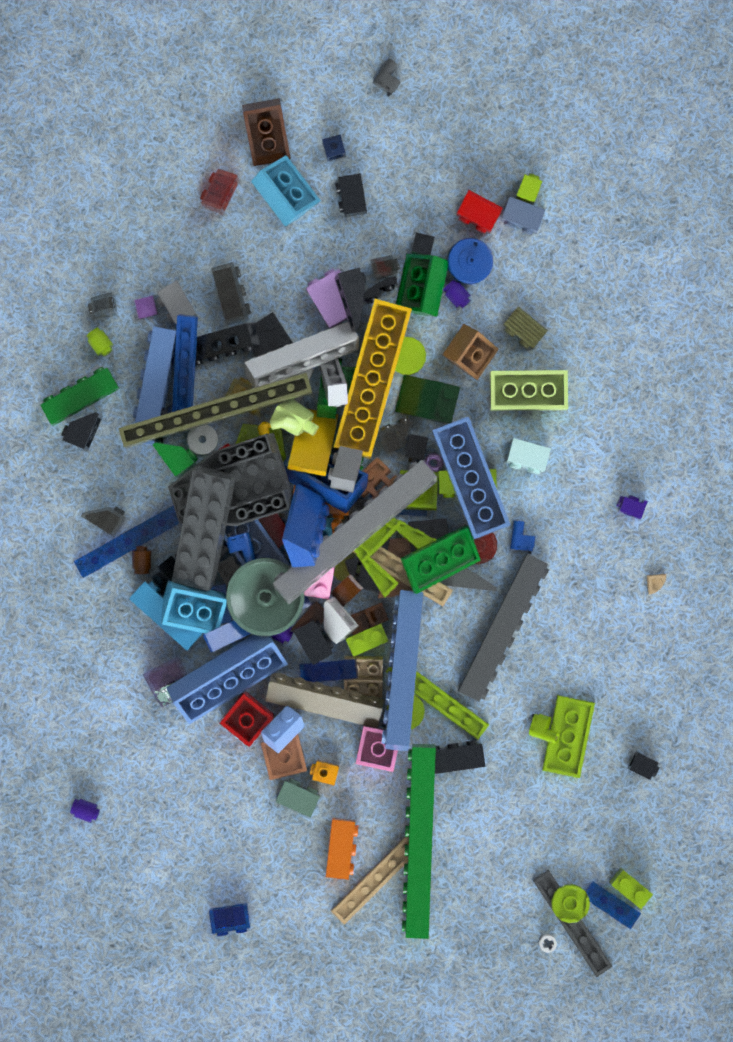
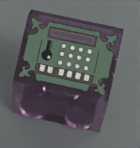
[143,656,188,707]

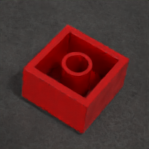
[219,691,274,747]

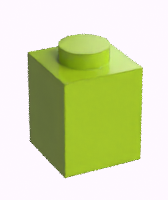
[516,173,542,205]

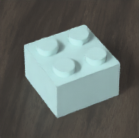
[505,438,551,475]

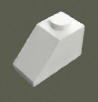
[324,597,359,644]

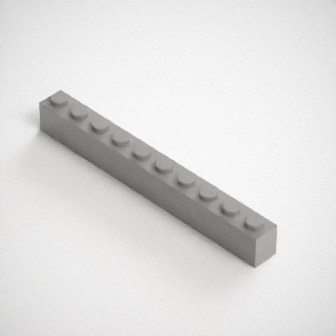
[273,460,437,604]

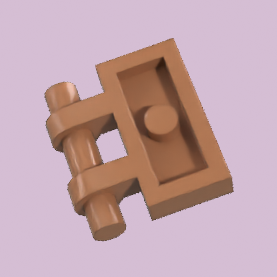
[361,458,397,500]

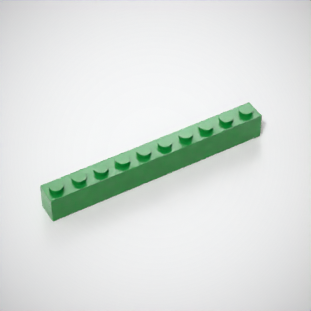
[402,744,436,939]

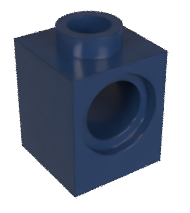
[322,134,346,162]

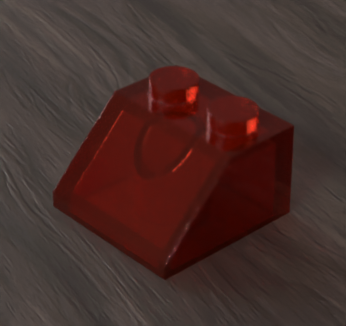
[200,169,240,216]

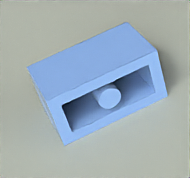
[261,705,304,753]

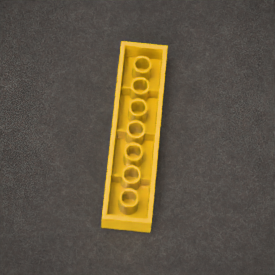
[333,299,412,459]

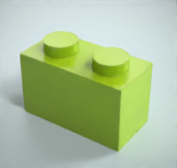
[346,624,388,657]
[609,868,653,909]

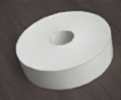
[187,425,218,455]

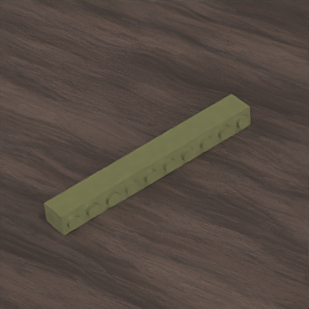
[118,373,312,448]

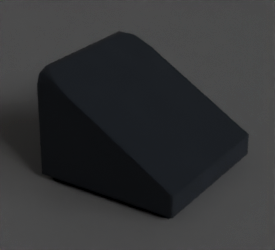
[345,556,359,578]

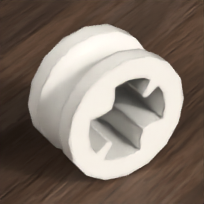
[539,934,557,953]

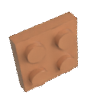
[261,734,307,780]

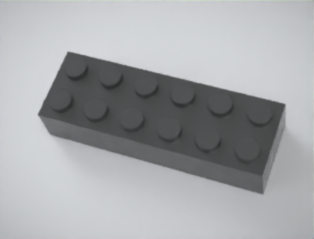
[172,466,236,591]

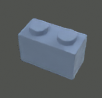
[501,197,545,235]

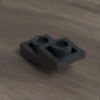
[363,276,398,304]

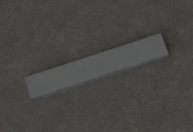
[533,870,613,977]

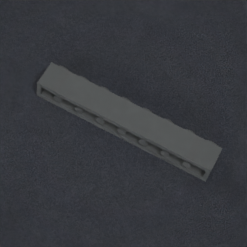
[458,554,549,702]

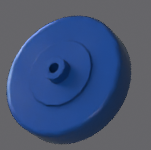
[447,238,493,285]

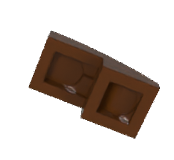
[330,574,363,607]
[350,602,389,635]

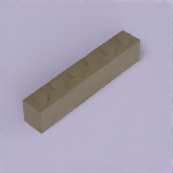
[265,673,384,728]

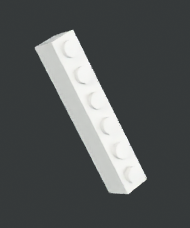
[244,322,359,388]

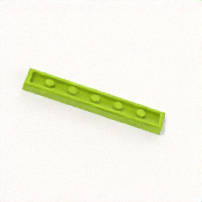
[385,667,489,740]

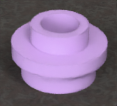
[424,453,443,472]

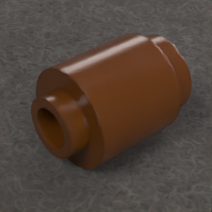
[132,546,151,574]

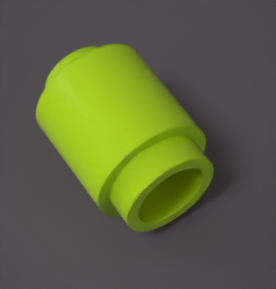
[86,327,114,357]

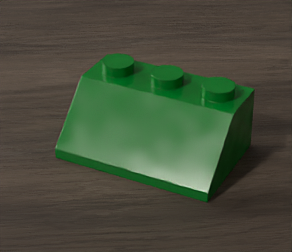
[396,253,448,317]
[152,442,198,478]

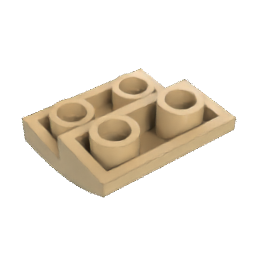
[344,656,383,698]

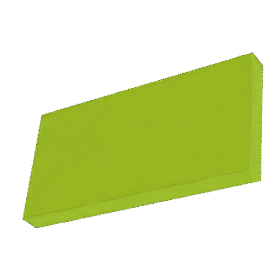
[542,695,595,778]

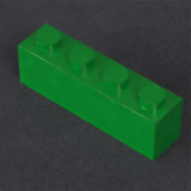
[40,367,120,426]

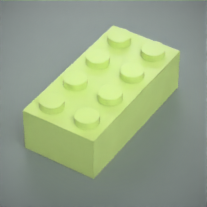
[489,370,568,411]

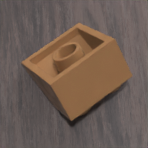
[442,324,499,380]

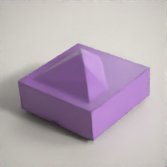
[134,296,158,319]

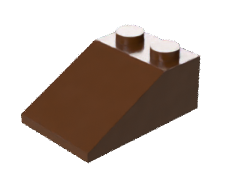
[242,98,291,166]

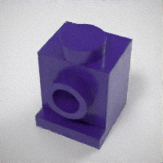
[616,495,648,520]

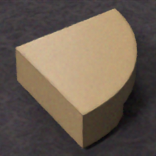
[647,574,666,595]

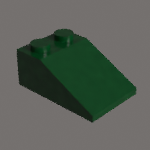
[395,375,460,425]

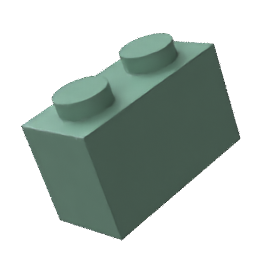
[276,778,320,818]

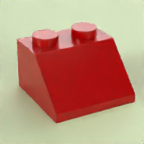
[456,190,503,234]

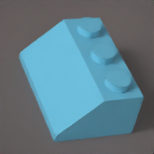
[251,156,321,227]
[161,581,227,633]

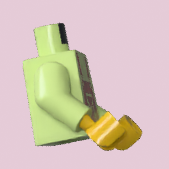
[258,399,319,436]

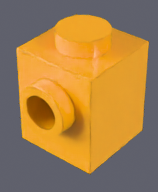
[310,760,339,785]

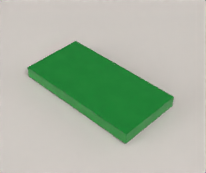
[401,525,481,594]

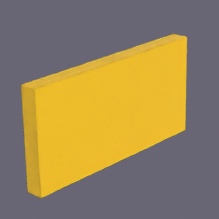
[288,409,338,476]

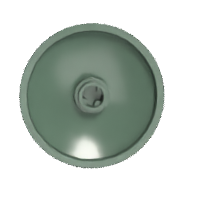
[226,558,304,636]

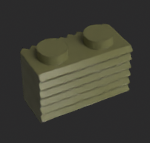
[503,306,548,350]

